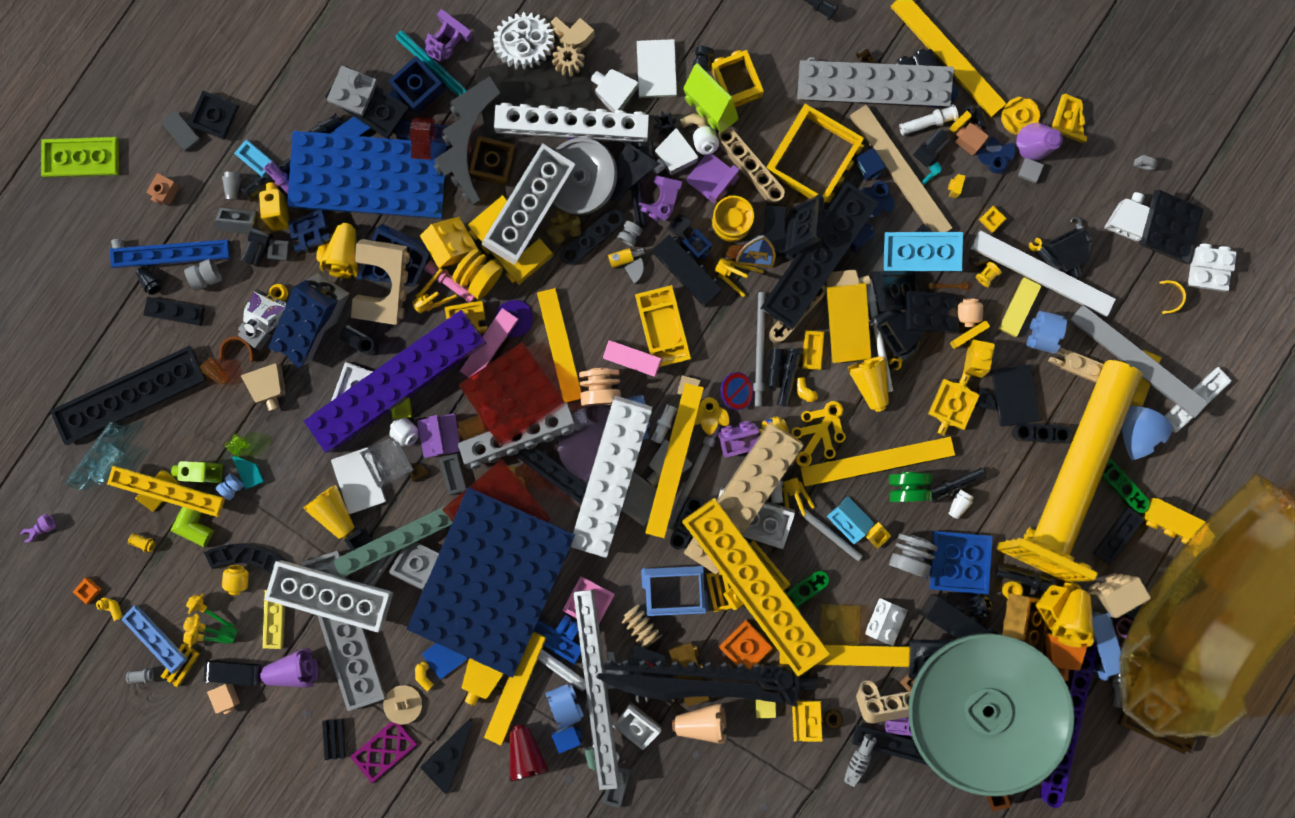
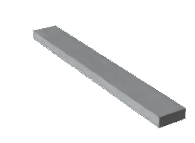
[1070,305,1208,418]

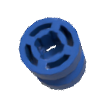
[556,614,578,641]

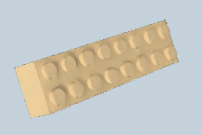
[684,421,803,574]

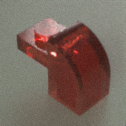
[410,117,435,160]

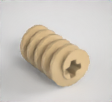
[622,604,662,648]

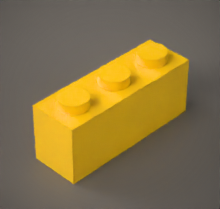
[1142,498,1211,547]

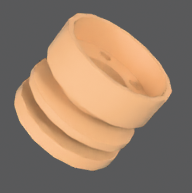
[579,368,621,406]

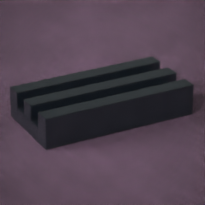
[322,718,346,760]

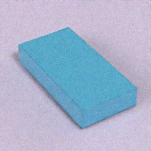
[234,139,276,177]

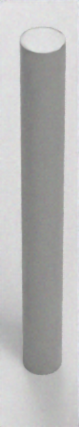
[798,508,863,561]

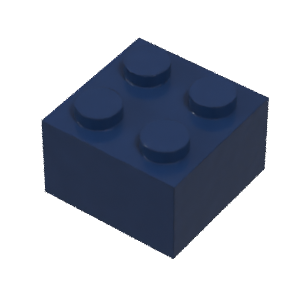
[388,56,445,115]

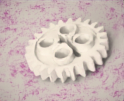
[493,12,555,69]

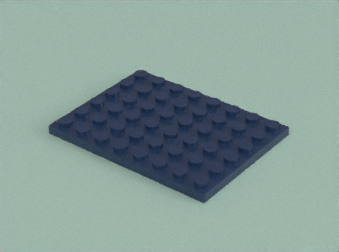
[406,487,576,678]

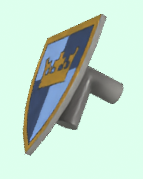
[735,235,776,268]

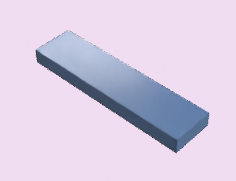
[121,605,188,674]

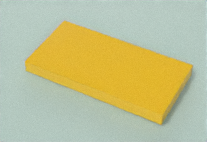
[827,283,871,363]

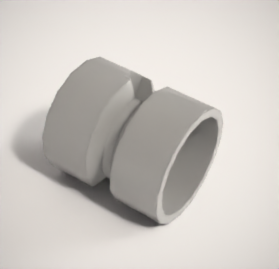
[184,258,221,291]

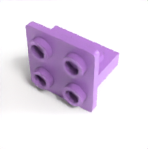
[417,414,460,458]
[718,421,759,458]

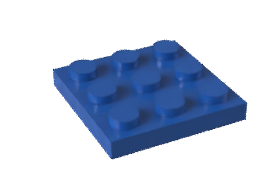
[929,531,993,594]

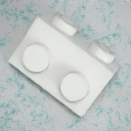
[865,599,908,646]

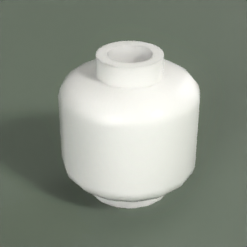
[693,126,719,155]
[390,418,418,446]

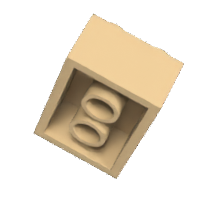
[1086,573,1151,618]

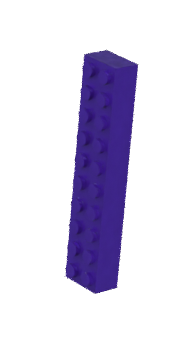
[304,310,487,453]

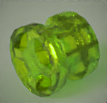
[224,433,250,457]

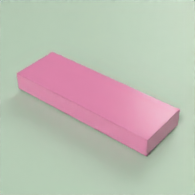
[603,340,662,377]

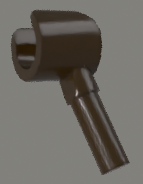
[856,48,878,64]

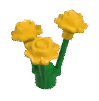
[183,593,238,648]

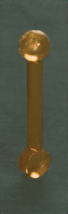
[929,282,968,290]

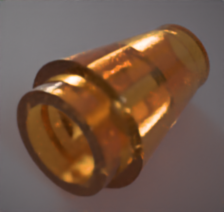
[199,357,229,385]

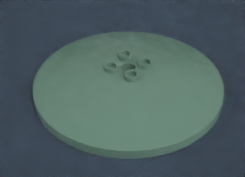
[908,633,1074,796]

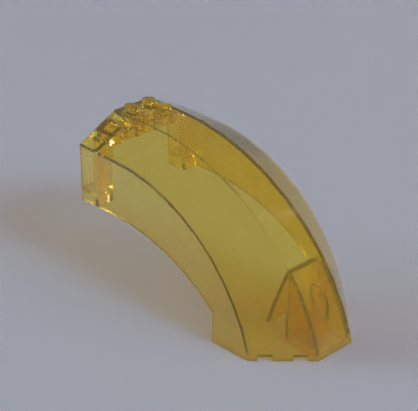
[1119,473,1295,738]

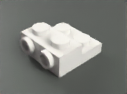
[1188,244,1236,292]

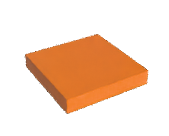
[719,620,773,669]

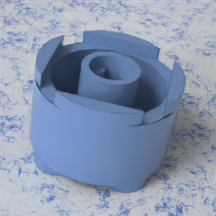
[1027,311,1067,354]
[545,684,584,730]

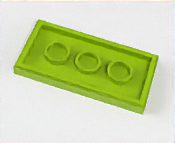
[41,137,119,178]

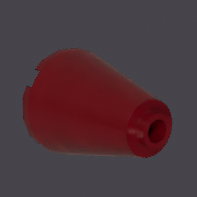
[509,724,548,782]

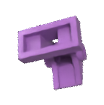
[425,9,473,62]
[639,175,682,221]

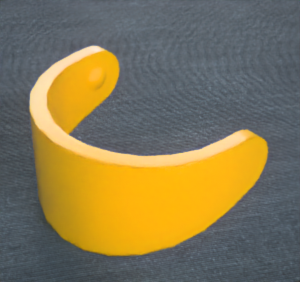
[1159,281,1186,314]

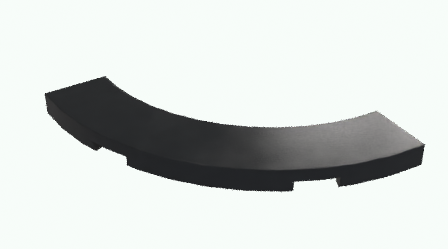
[204,544,289,574]

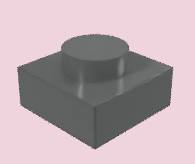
[267,240,290,261]

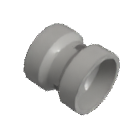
[617,221,643,247]

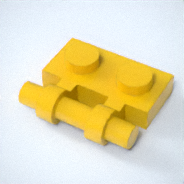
[445,301,488,334]

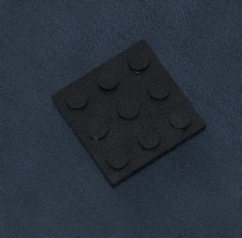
[1140,190,1203,264]

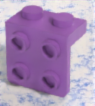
[687,154,739,204]

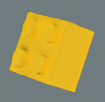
[420,217,478,268]

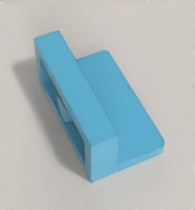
[827,496,874,544]

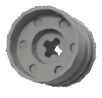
[889,534,938,579]

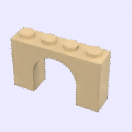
[351,239,409,325]

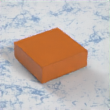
[73,577,102,605]

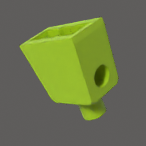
[171,461,223,483]

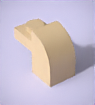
[551,17,595,49]

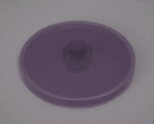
[558,406,611,482]

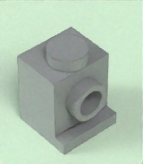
[238,322,272,350]

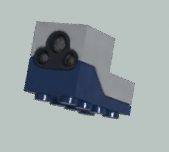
[268,273,350,368]

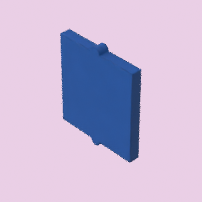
[422,643,468,680]

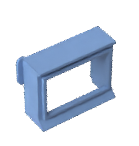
[641,565,709,616]
[1092,609,1126,681]

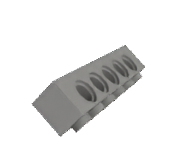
[458,402,577,469]

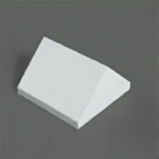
[613,702,661,750]

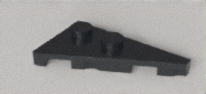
[420,718,473,795]

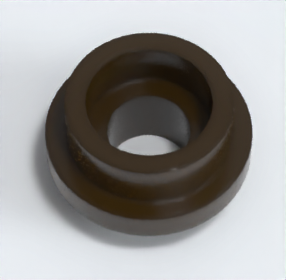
[823,709,843,729]

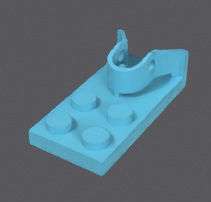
[884,232,964,272]

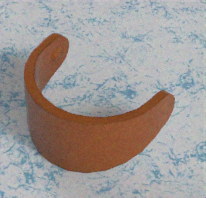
[219,337,255,362]

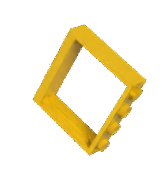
[766,104,864,204]

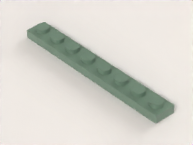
[333,498,463,578]

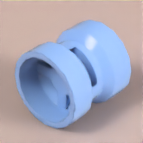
[216,473,244,500]

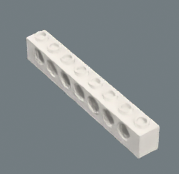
[494,103,649,142]

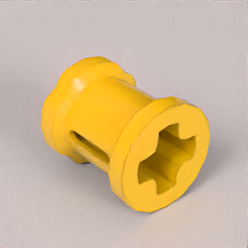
[976,262,1002,287]

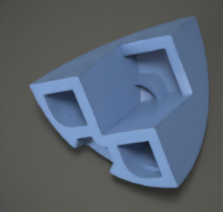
[1121,406,1173,460]

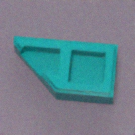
[232,456,265,489]

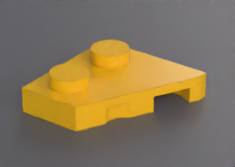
[1051,94,1087,143]

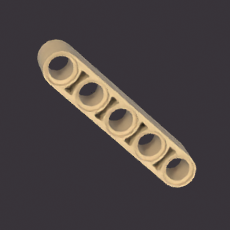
[718,127,785,205]

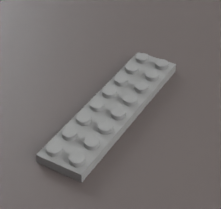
[797,60,954,106]
[301,550,386,711]

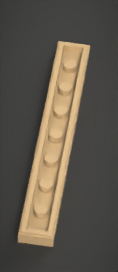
[850,105,952,232]

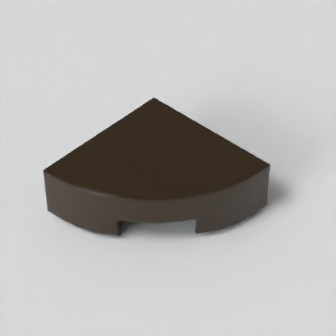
[405,463,431,482]

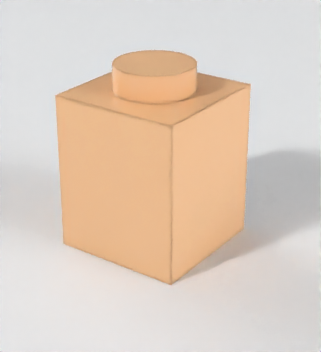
[207,684,240,714]

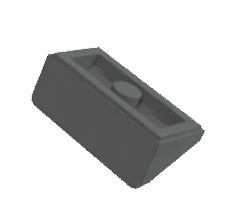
[215,208,258,234]

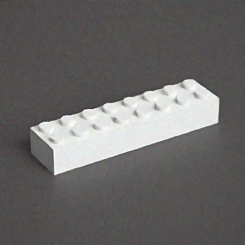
[571,396,652,558]

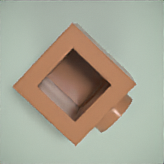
[955,122,988,156]
[146,173,180,206]

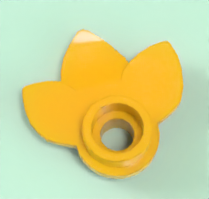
[694,397,729,436]

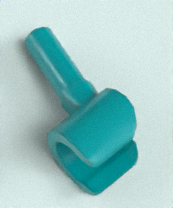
[921,162,942,186]

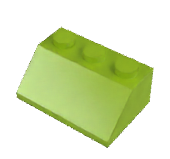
[683,63,739,133]

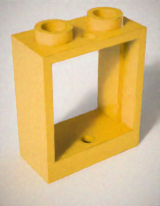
[711,50,764,107]

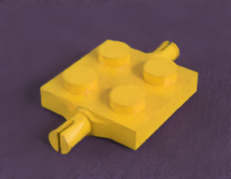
[928,373,980,436]

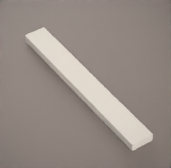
[971,231,1116,317]

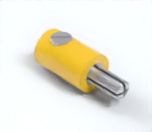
[608,248,645,268]

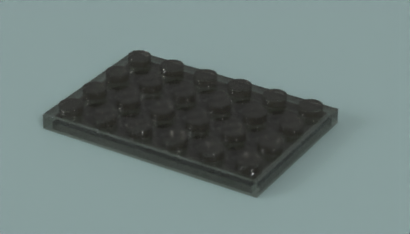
[474,49,596,142]

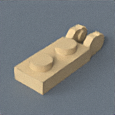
[1048,347,1104,383]

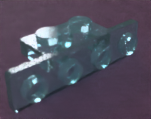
[65,422,126,490]

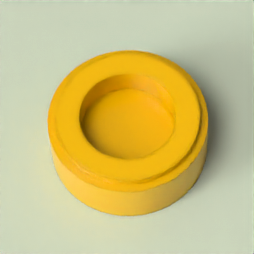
[1002,581,1023,599]

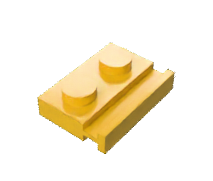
[792,701,823,742]

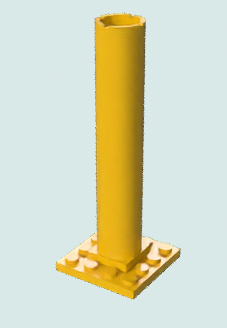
[996,360,1143,582]

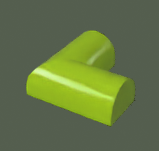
[170,507,215,548]

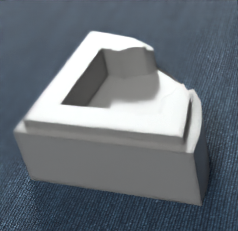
[624,258,643,284]

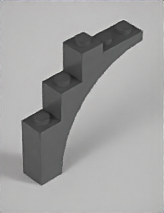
[433,76,500,205]

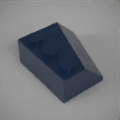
[356,224,431,287]

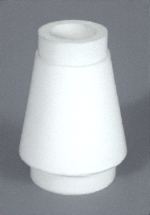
[948,490,974,520]

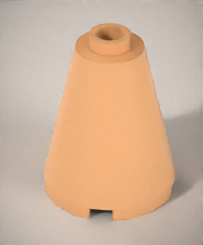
[672,703,727,744]

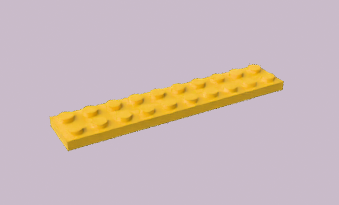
[683,498,830,676]

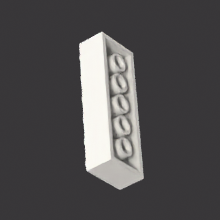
[482,143,575,265]
[264,560,394,632]

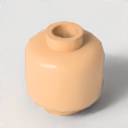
[958,299,983,327]

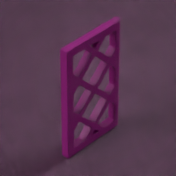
[350,721,418,784]

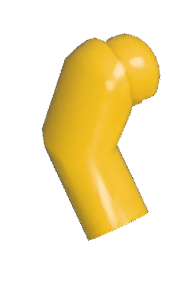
[96,598,123,621]
[415,662,434,691]

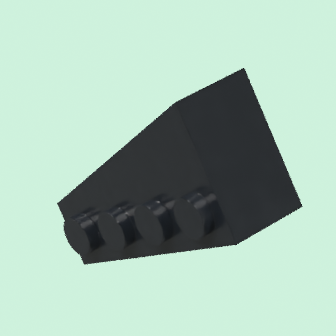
[918,594,997,639]

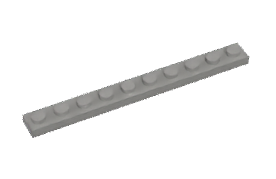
[573,589,621,790]

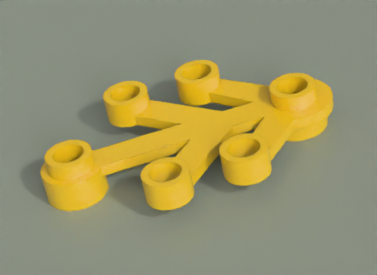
[791,401,846,467]

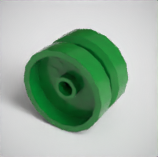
[888,472,933,502]

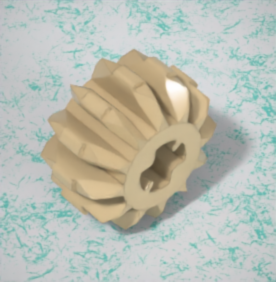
[552,43,584,76]

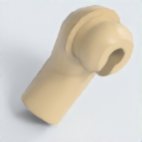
[680,113,708,128]

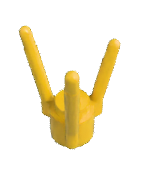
[715,258,764,297]
[412,268,458,313]
[782,478,815,516]

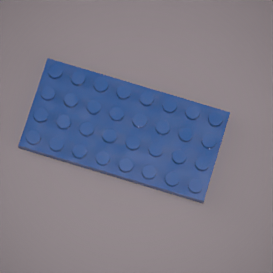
[287,131,447,219]

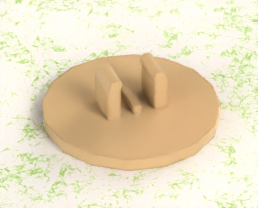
[383,685,422,725]

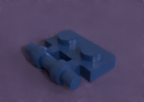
[288,209,332,253]

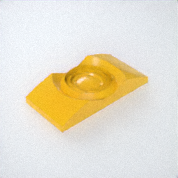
[635,285,691,367]

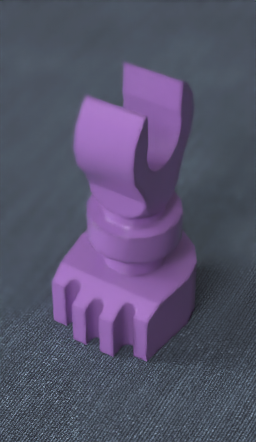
[20,514,56,542]

